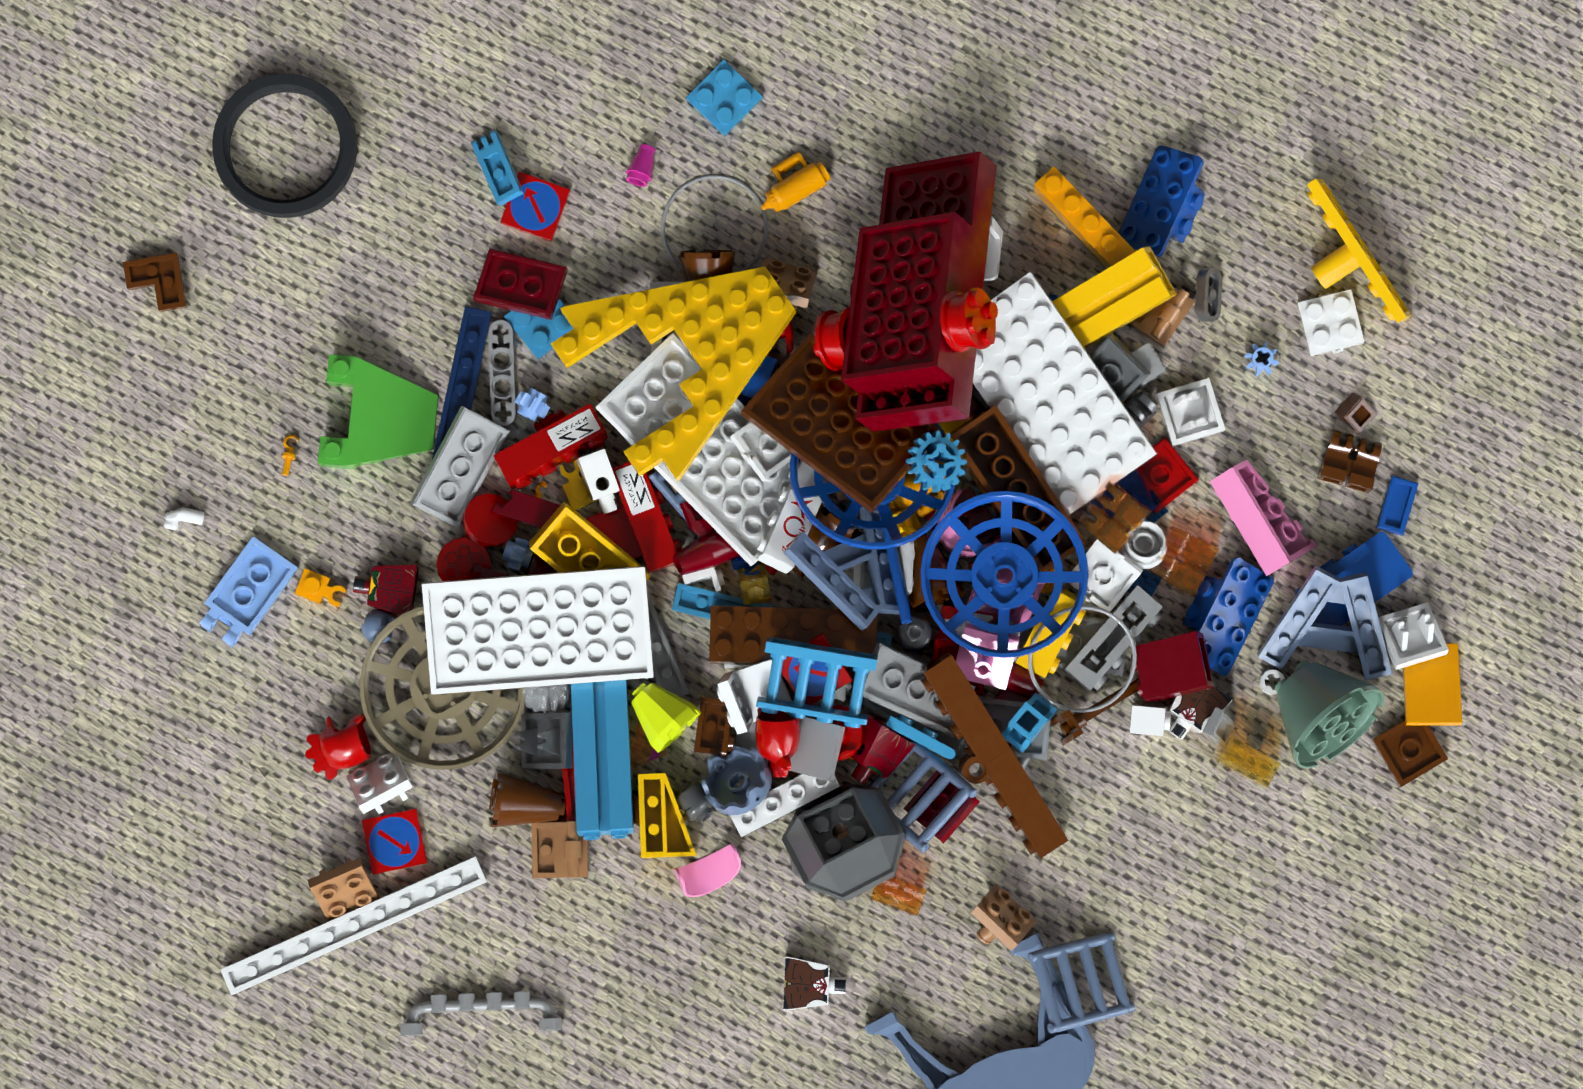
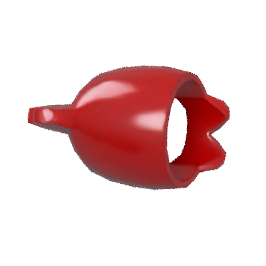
[755,707,800,778]
[305,714,371,780]

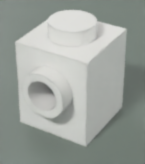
[1130,704,1171,736]

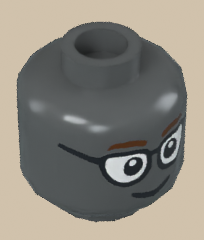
[674,781,713,823]

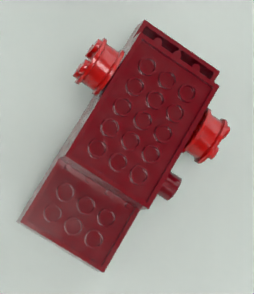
[813,151,998,432]

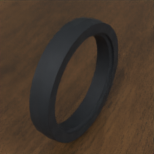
[212,73,357,218]

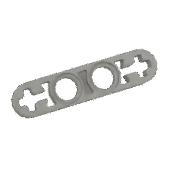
[488,320,517,427]

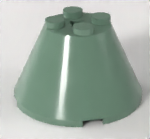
[1275,660,1384,768]

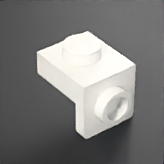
[682,567,725,593]

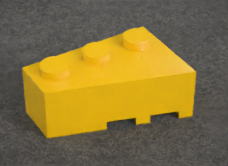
[1016,588,1086,678]
[638,773,697,858]

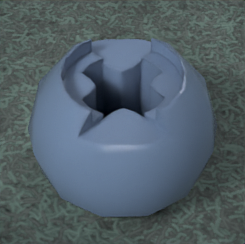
[362,609,394,644]

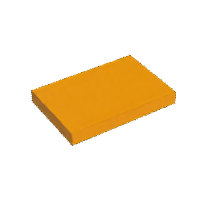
[1403,644,1463,725]

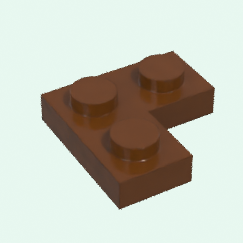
[123,253,187,312]

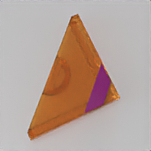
[630,721,667,769]

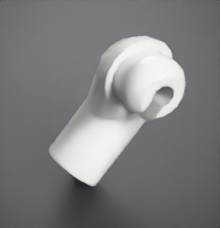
[164,507,204,530]

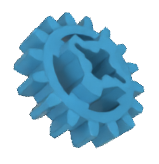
[906,431,967,492]

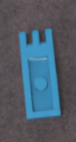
[471,129,524,206]
[886,714,956,759]

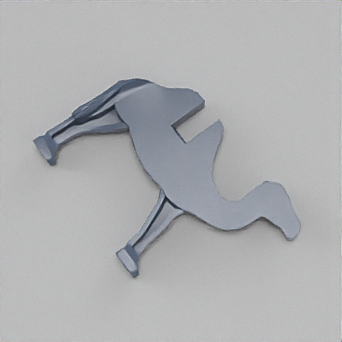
[864,932,1096,1089]

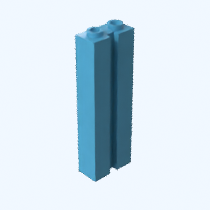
[571,679,634,840]

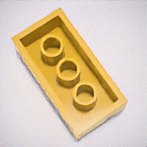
[529,501,651,581]

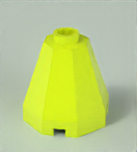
[631,683,702,753]

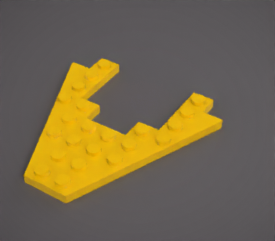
[550,267,796,481]

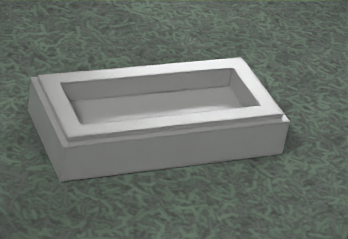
[1203,707,1236,747]

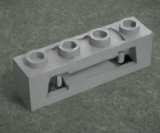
[1064,585,1163,692]

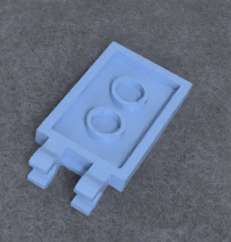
[200,537,298,648]

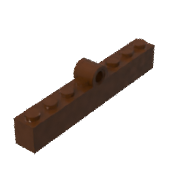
[920,652,1069,859]

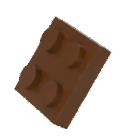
[1371,720,1448,787]

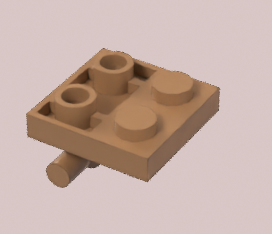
[1128,287,1195,348]
[531,821,588,879]

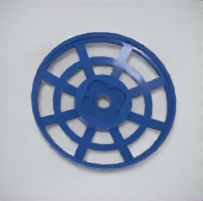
[789,423,955,549]
[921,491,1088,658]

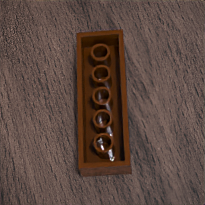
[949,405,1087,572]
[709,606,877,668]

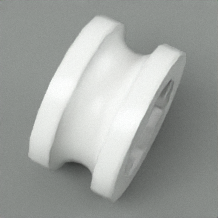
[1259,670,1285,695]

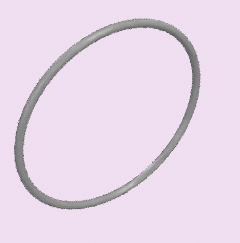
[661,175,768,272]
[1028,605,1137,713]

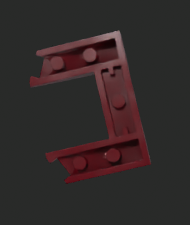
[472,490,579,578]

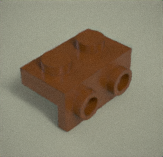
[694,697,735,756]

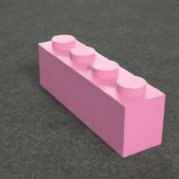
[1210,460,1318,576]

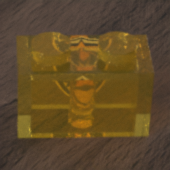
[1216,737,1281,788]

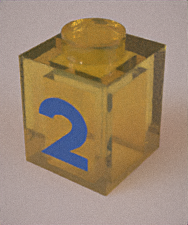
[737,561,771,605]

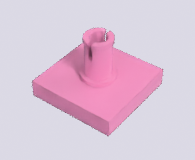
[956,623,1020,690]

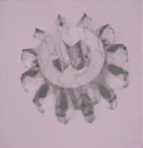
[522,684,569,713]

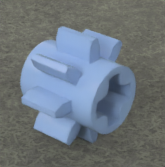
[1244,342,1279,377]
[514,388,550,422]
[502,537,533,572]

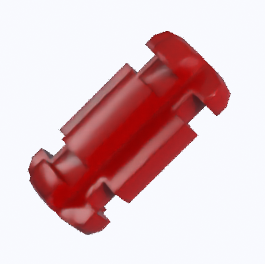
[534,409,566,432]

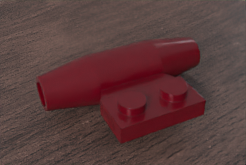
[673,501,740,575]

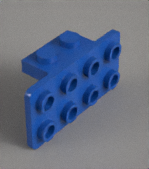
[1118,145,1205,257]
[1295,532,1413,626]
[1182,557,1274,676]

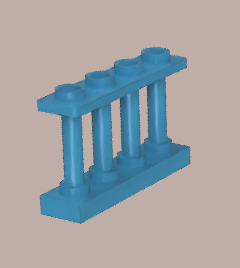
[756,637,878,728]

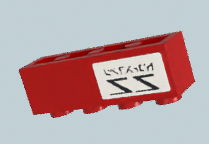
[493,403,608,490]
[612,462,682,574]

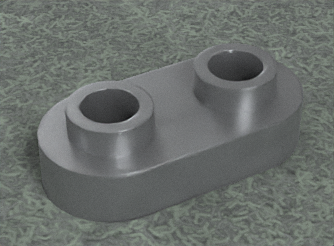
[1194,267,1222,322]

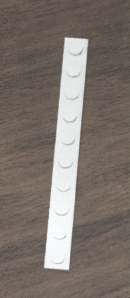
[221,856,487,995]

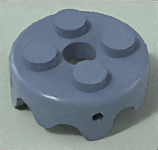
[701,746,772,815]

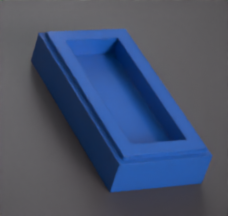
[1376,475,1419,536]

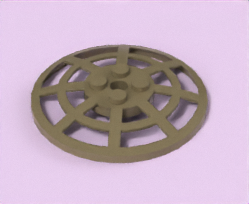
[360,606,526,770]

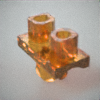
[870,877,927,916]

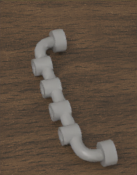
[400,991,562,1036]

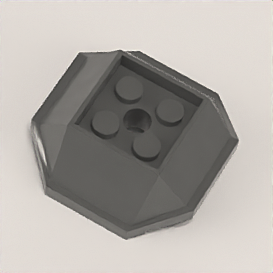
[782,784,906,902]

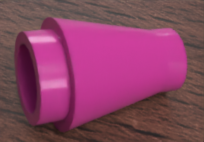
[626,144,656,187]

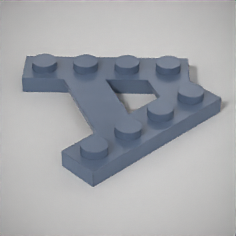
[783,507,899,631]
[1257,565,1392,681]

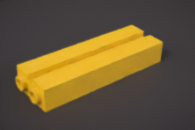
[1052,246,1177,349]

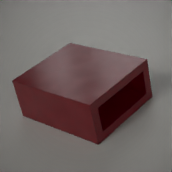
[1131,631,1214,702]

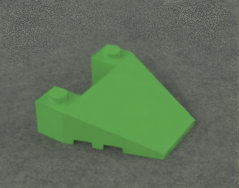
[318,354,438,469]

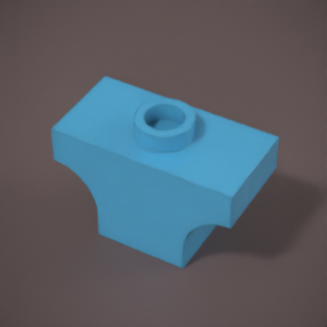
[1002,693,1058,753]

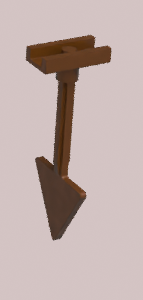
[1051,678,1173,746]

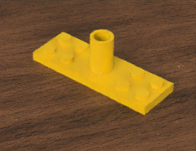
[1307,178,1412,323]

